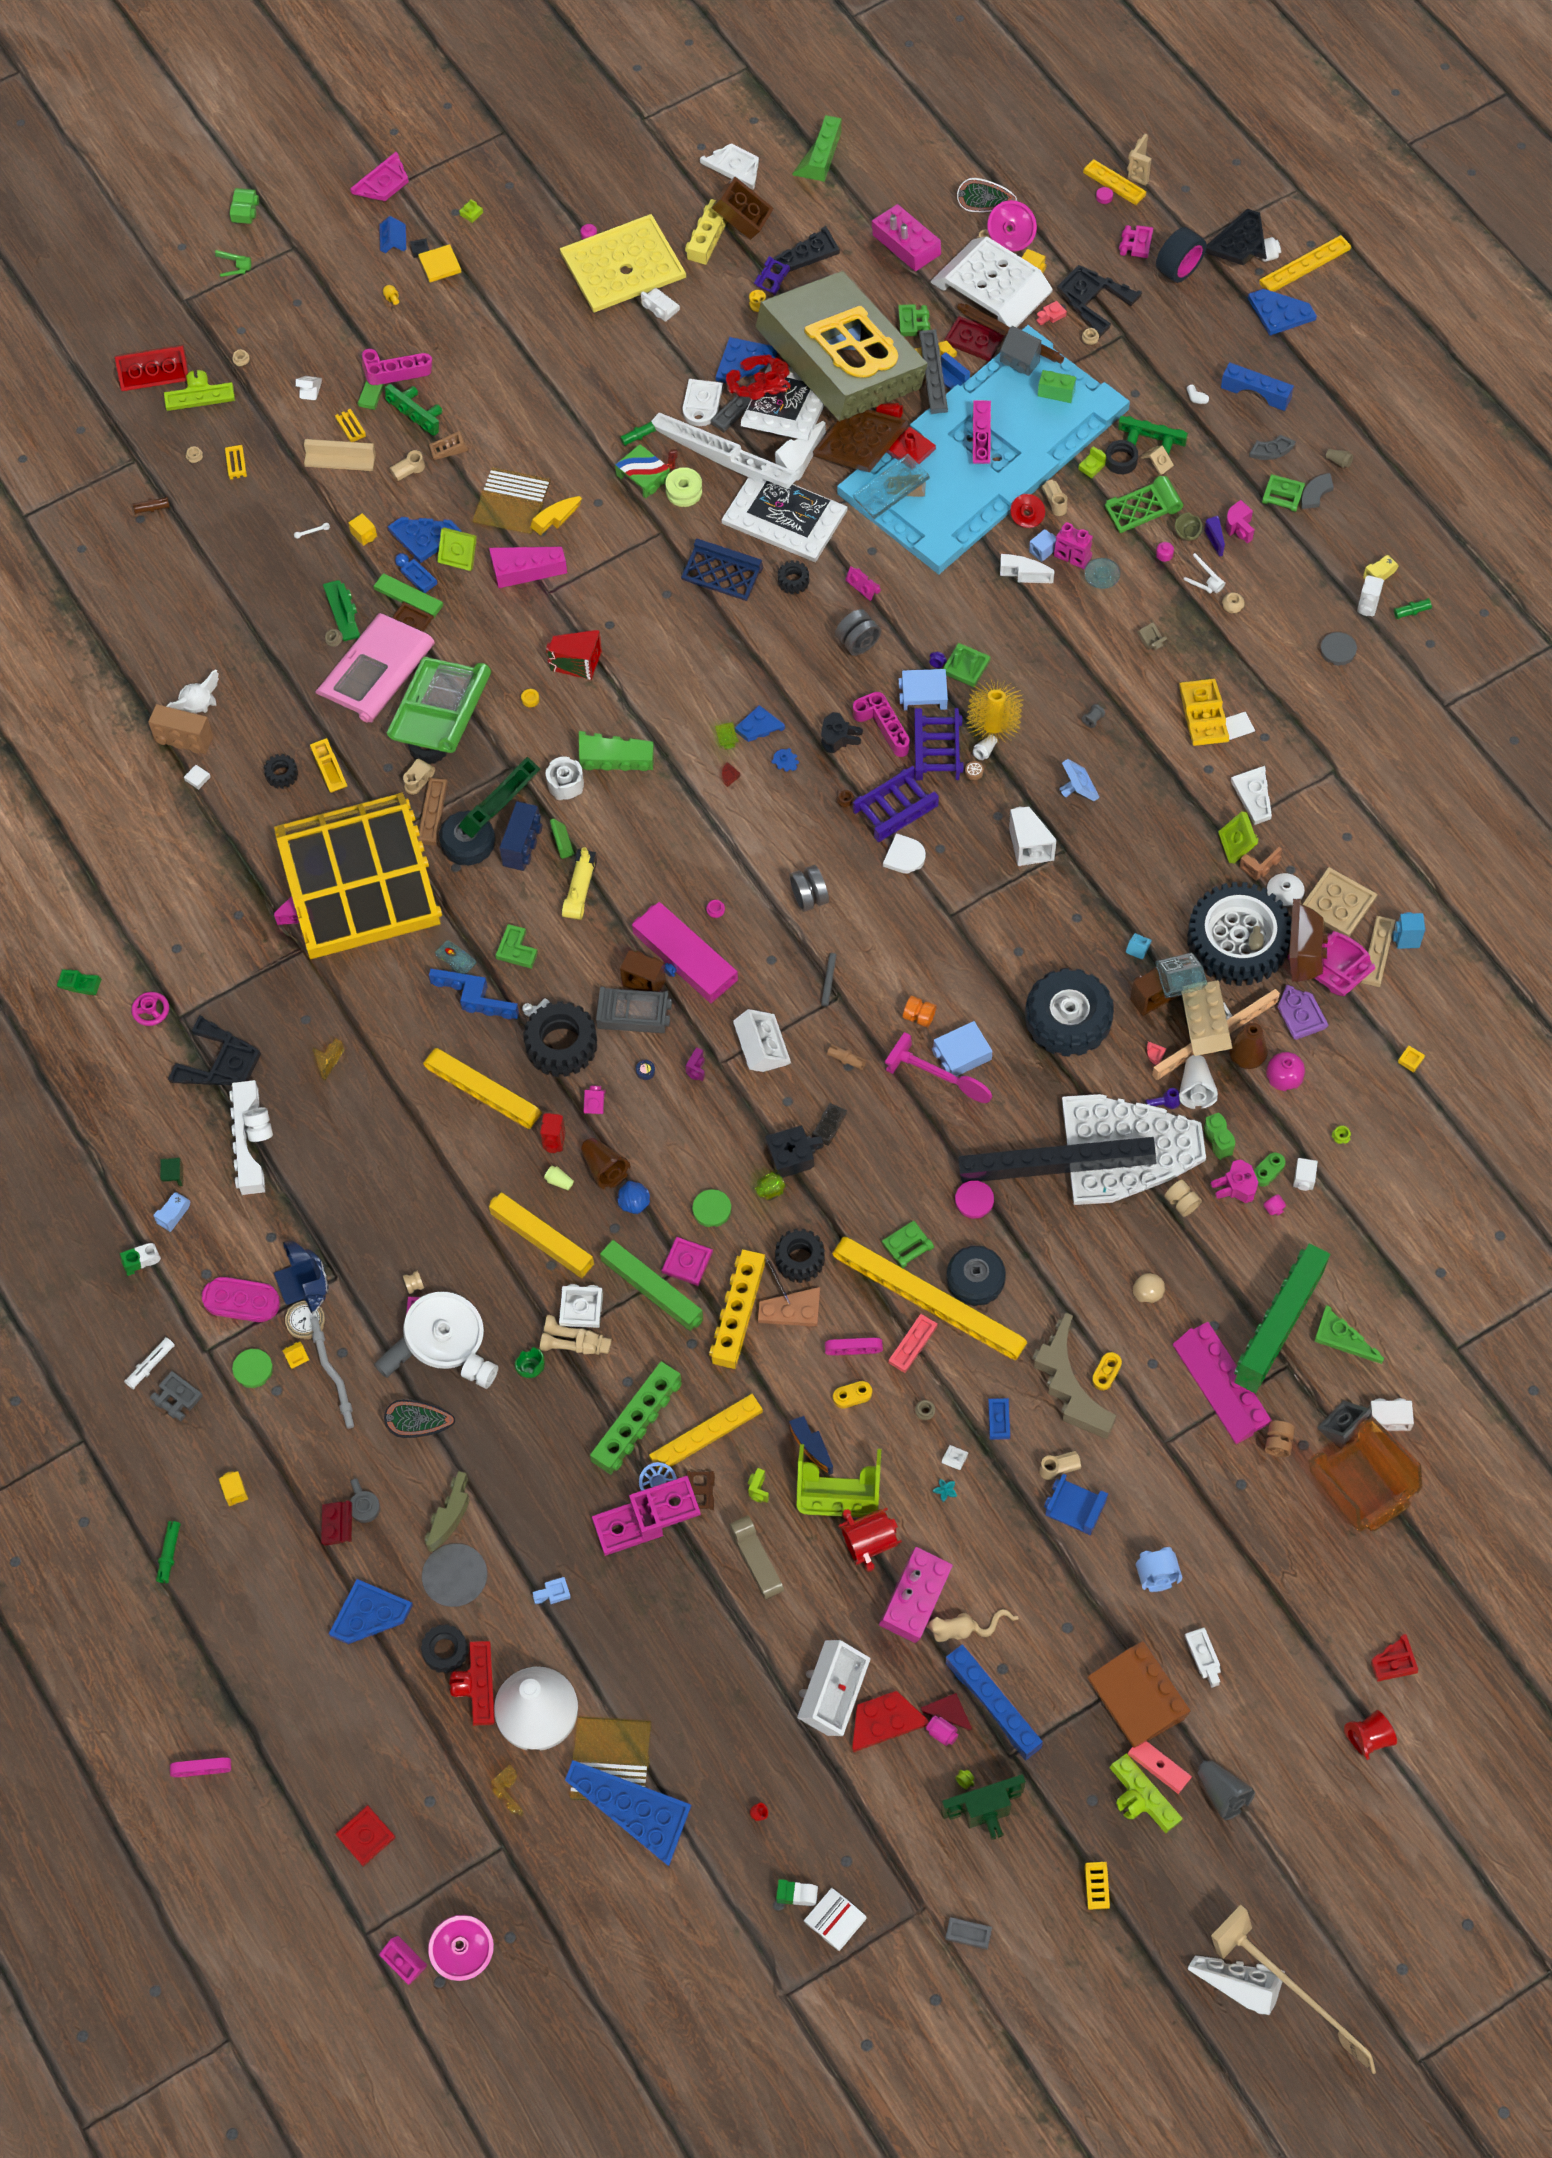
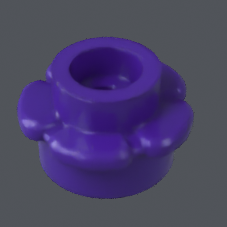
[929,652,947,668]

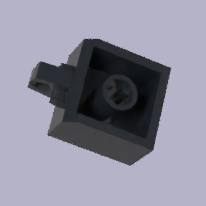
[765,1125,824,1179]

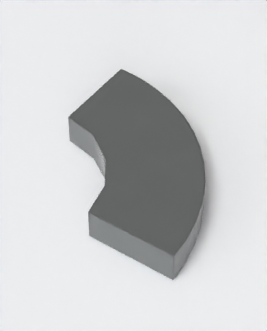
[1249,435,1296,460]
[1301,473,1334,509]

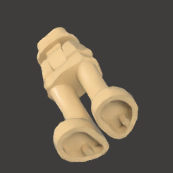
[540,1315,612,1355]

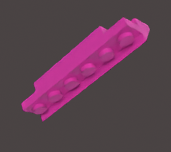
[1173,1322,1272,1444]

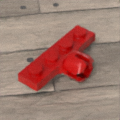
[449,1641,494,1726]

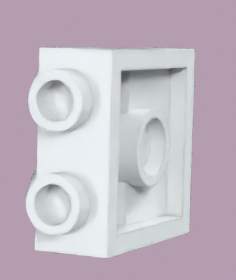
[559,1284,603,1328]

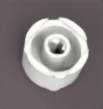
[546,757,584,800]

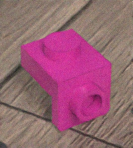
[584,1085,606,1114]

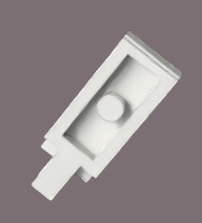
[1184,1628,1221,1688]

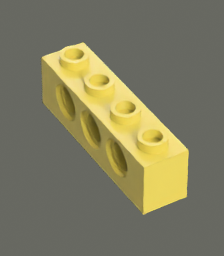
[685,199,727,265]

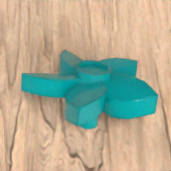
[933,1479,957,1502]

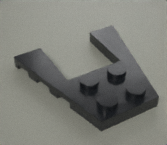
[1057,265,1142,338]
[168,1015,261,1085]

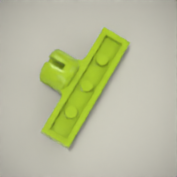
[164,370,235,411]
[1109,1753,1183,1833]

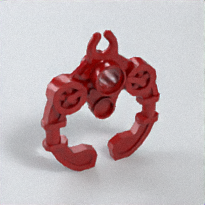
[726,354,791,400]

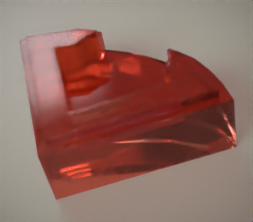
[668,449,678,470]
[722,762,740,787]

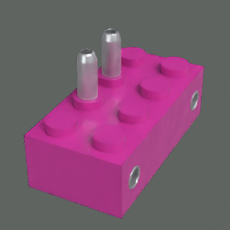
[872,204,941,272]
[879,1547,953,1643]

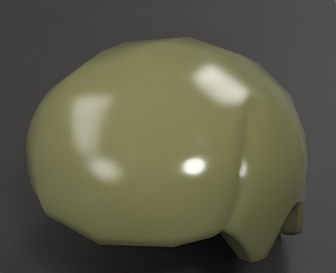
[1175,512,1203,541]

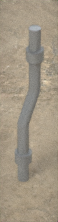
[310,1318,354,1429]

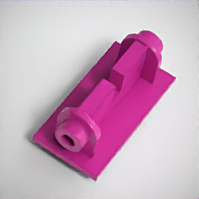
[845,566,881,601]

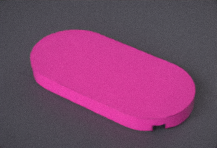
[202,1277,280,1322]

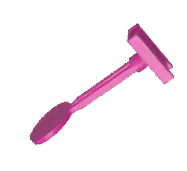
[885,1032,992,1103]

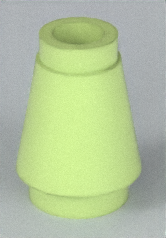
[544,1165,574,1191]

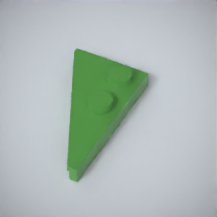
[1314,1305,1384,1364]

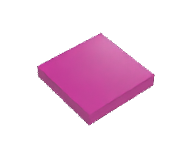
[662,1237,713,1286]

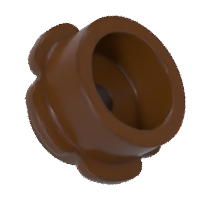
[837,790,855,808]

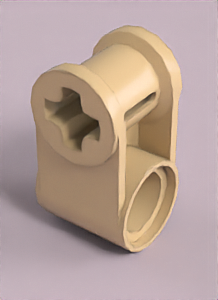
[403,759,435,795]

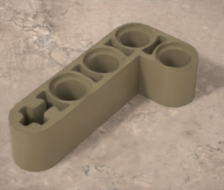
[729,1515,784,1600]

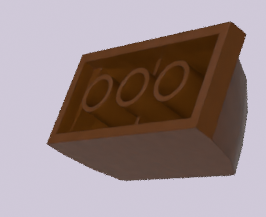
[1289,899,1328,982]

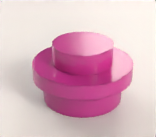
[706,900,725,918]

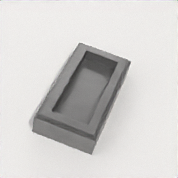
[945,1917,992,1950]

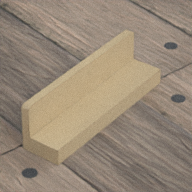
[304,439,376,471]

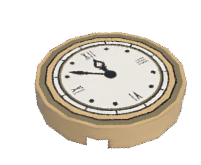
[285,1301,325,1340]

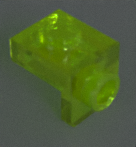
[715,722,739,750]

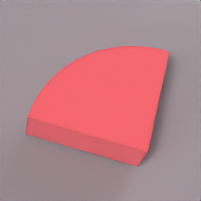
[1147,1041,1166,1065]

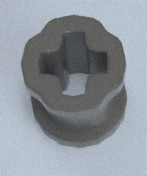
[1082,704,1105,728]

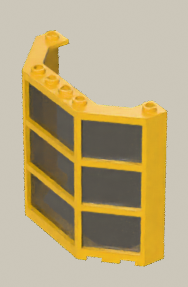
[274,792,442,959]

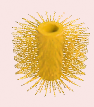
[966,680,1024,744]

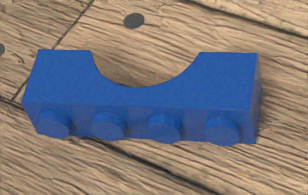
[1221,362,1294,411]

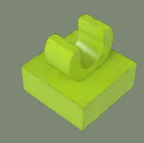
[459,199,483,223]

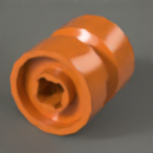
[903,995,937,1028]

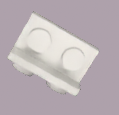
[641,287,680,322]

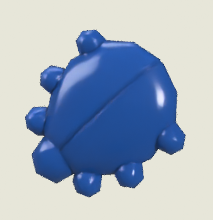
[772,748,799,772]

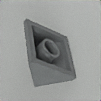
[1317,1400,1371,1449]

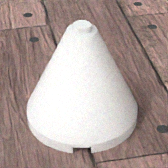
[494,1667,578,1751]

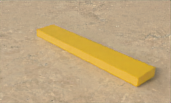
[1259,235,1351,292]

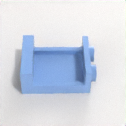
[899,669,948,710]

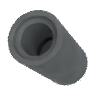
[374,1337,413,1378]

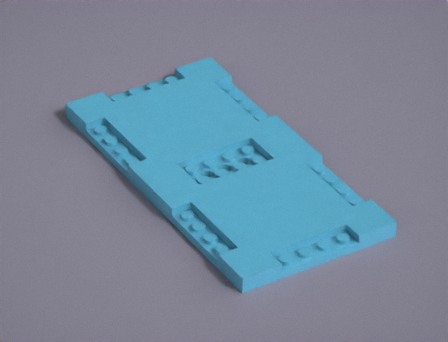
[837,325,1130,575]

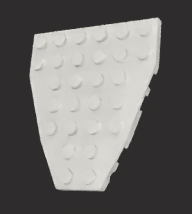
[1062,1094,1206,1205]

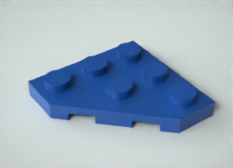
[1248,289,1317,336]
[716,337,778,383]
[388,517,462,563]
[329,1579,413,1644]

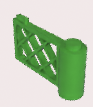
[1105,476,1184,533]

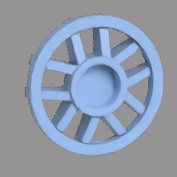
[639,1462,677,1491]

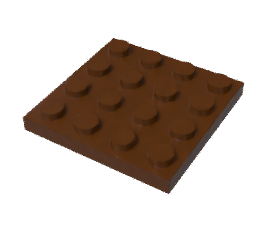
[813,410,908,473]

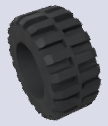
[523,1001,598,1077]

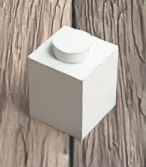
[1293,1158,1318,1191]

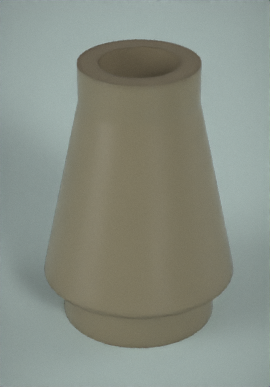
[1326,448,1353,468]

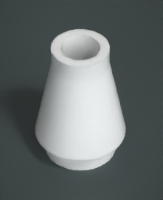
[973,735,997,760]

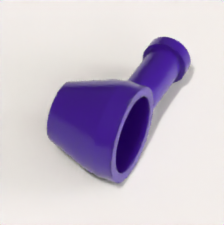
[1145,1088,1181,1109]

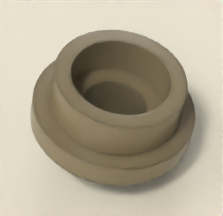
[325,629,343,647]
[915,1400,935,1420]

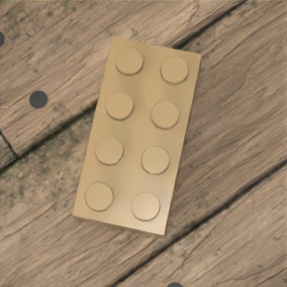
[1181,980,1232,1056]

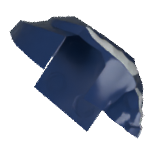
[274,1241,328,1314]

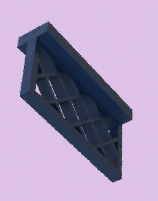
[681,538,763,601]

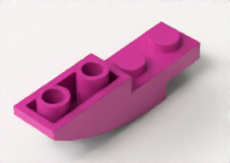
[973,400,991,464]

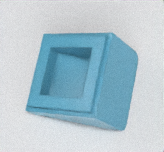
[1126,933,1152,959]

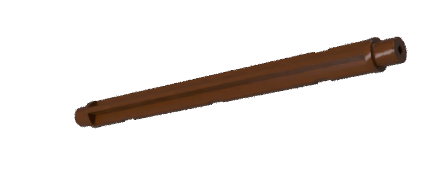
[957,303,1064,364]

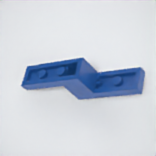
[429,969,519,1019]

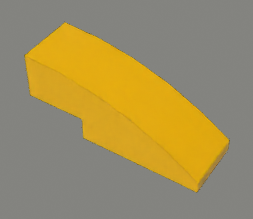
[530,496,582,536]
[310,738,347,793]

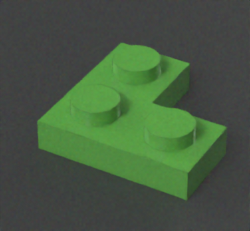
[496,924,538,969]

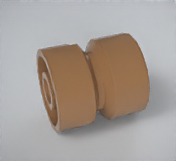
[1264,1421,1295,1457]

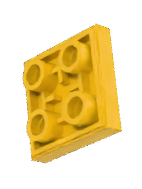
[418,244,461,282]

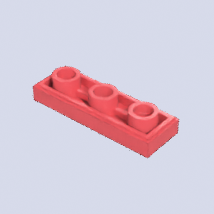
[1127,1741,1192,1794]

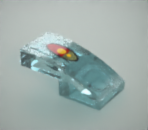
[435,940,477,974]

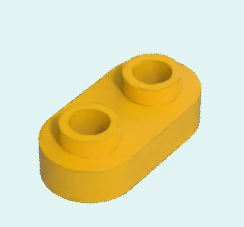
[1092,1352,1122,1391]
[833,1381,872,1409]

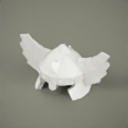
[166,670,219,714]

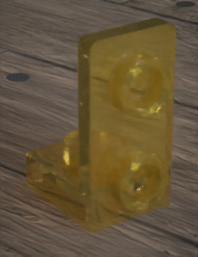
[491,1765,524,1817]

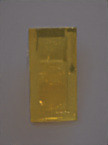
[313,1038,344,1080]

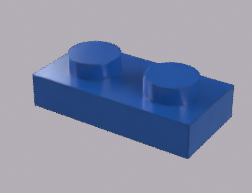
[988,1398,1010,1440]

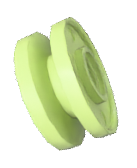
[666,468,702,507]

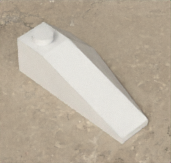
[775,421,826,481]
[1188,1956,1285,2015]

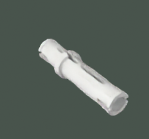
[124,1337,174,1390]

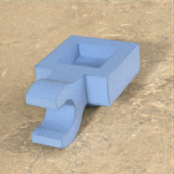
[533,1577,570,1604]

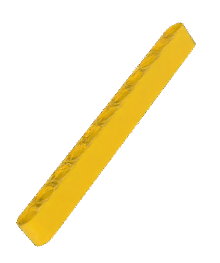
[832,1237,1027,1360]

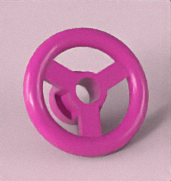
[131,992,169,1026]

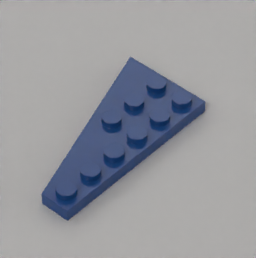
[565,1760,692,1866]

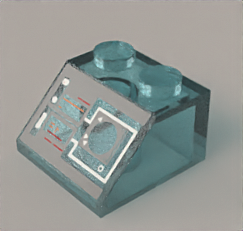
[1155,952,1207,998]

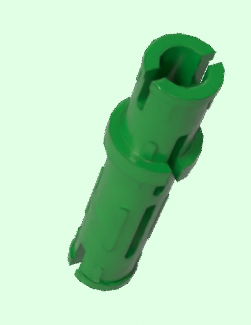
[156,1521,181,1583]

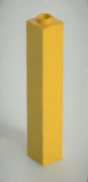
[489,1192,594,1279]

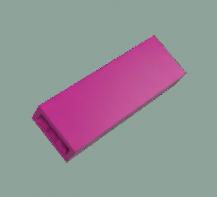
[632,902,738,1004]

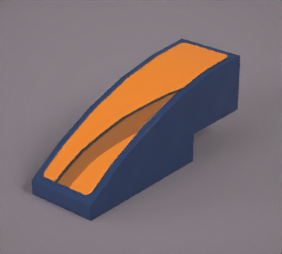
[789,1416,833,1475]

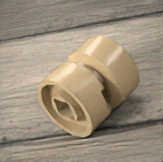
[1164,1180,1202,1217]

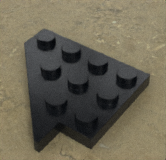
[1205,209,1267,266]

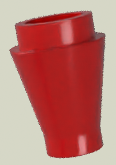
[876,403,903,418]

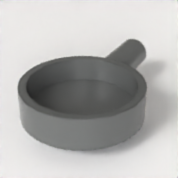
[350,1479,380,1523]

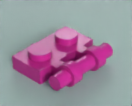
[1119,225,1153,258]

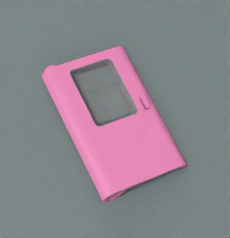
[316,613,435,723]

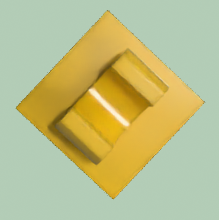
[282,1342,309,1369]

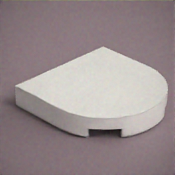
[883,833,925,873]

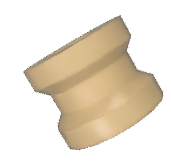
[403,1270,424,1294]

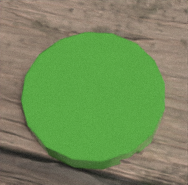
[692,1189,732,1227]
[232,1349,273,1388]

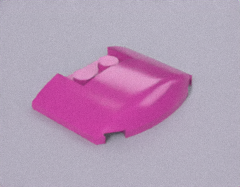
[1288,931,1375,996]

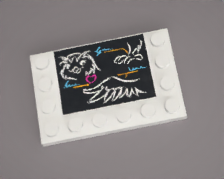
[741,364,824,441]
[722,477,847,563]

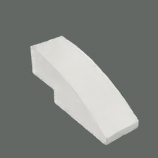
[1000,554,1054,583]

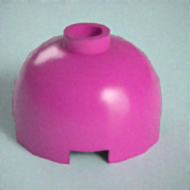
[1266,1052,1305,1091]

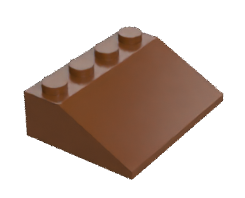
[1087,1641,1191,1748]

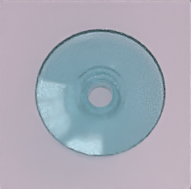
[1085,558,1120,589]

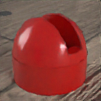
[750,1803,768,1821]

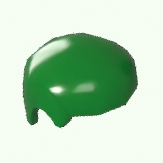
[514,1347,545,1378]

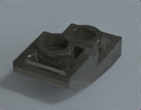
[811,1103,847,1146]

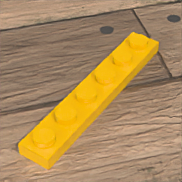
[649,1394,763,1473]

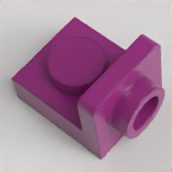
[686,1047,705,1081]

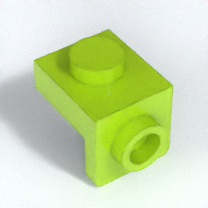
[748,1468,769,1503]

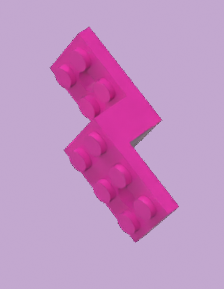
[592,1476,701,1556]

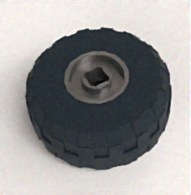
[439,810,495,866]
[946,1245,1006,1306]

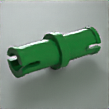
[620,421,656,446]
[1394,598,1432,619]

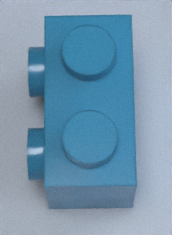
[1392,912,1425,949]

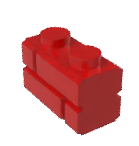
[540,1113,566,1153]

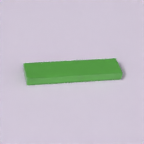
[374,573,443,618]

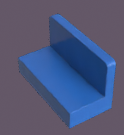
[379,216,406,253]
[941,352,970,390]

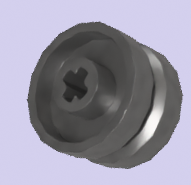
[835,609,881,656]
[789,864,829,912]

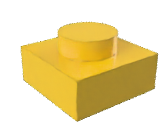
[1398,1046,1425,1072]

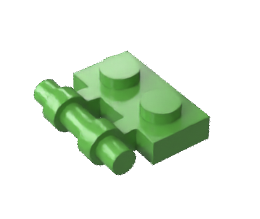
[898,304,931,336]

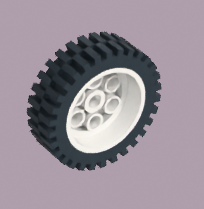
[1187,882,1291,986]

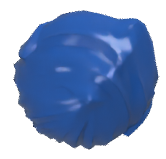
[617,1181,650,1214]

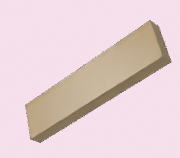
[1361,916,1395,987]

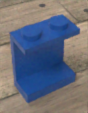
[1044,1474,1108,1535]

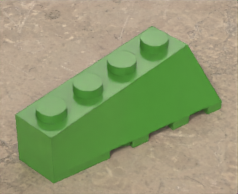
[793,115,841,182]
[579,731,654,771]

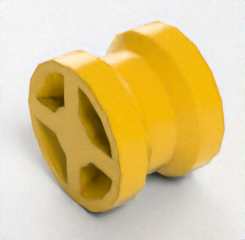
[749,290,766,312]

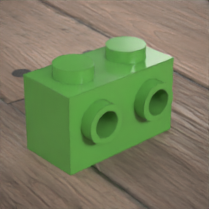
[1038,370,1077,403]

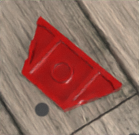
[852,1691,929,1752]

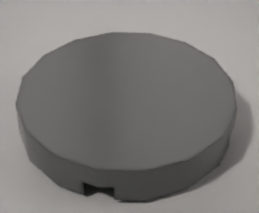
[1320,632,1357,666]

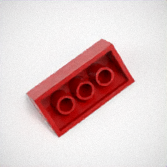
[115,344,189,391]

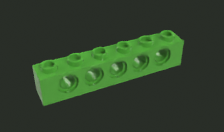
[590,1361,682,1475]

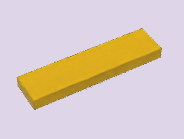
[1083,159,1146,205]

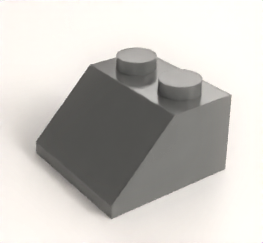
[1000,326,1042,376]

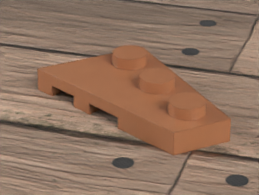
[758,1287,820,1327]

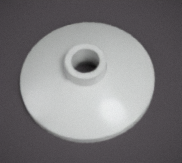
[1267,873,1304,907]

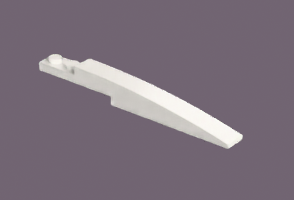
[651,413,798,489]

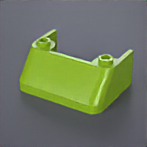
[797,1444,882,1518]

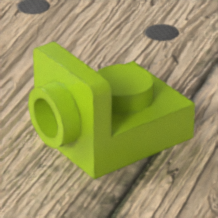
[1078,446,1106,478]

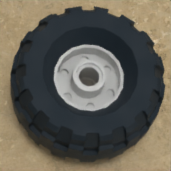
[1025,968,1114,1057]

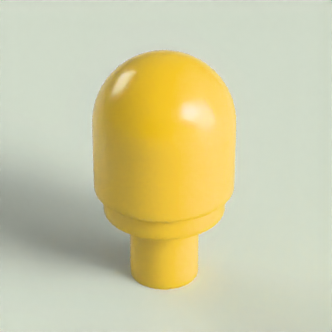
[383,285,399,305]

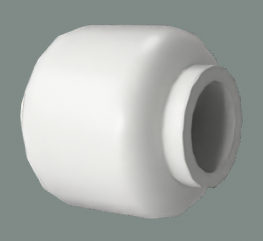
[1258,237,1281,262]

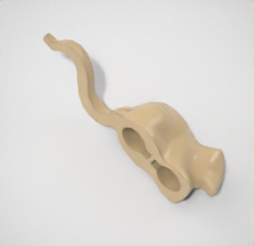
[926,1609,1018,1642]

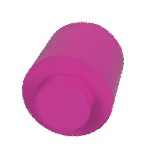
[926,1716,958,1746]

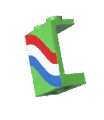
[615,444,670,499]

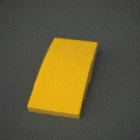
[1179,679,1229,746]

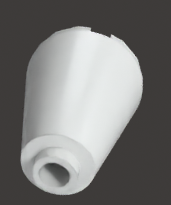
[1179,1055,1218,1109]

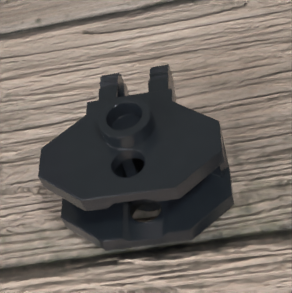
[821,712,863,753]

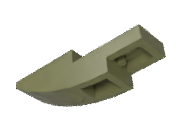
[425,1471,470,1552]

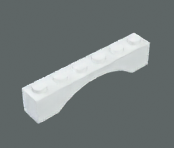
[230,1080,265,1195]

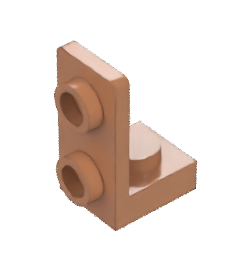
[1239,847,1282,881]

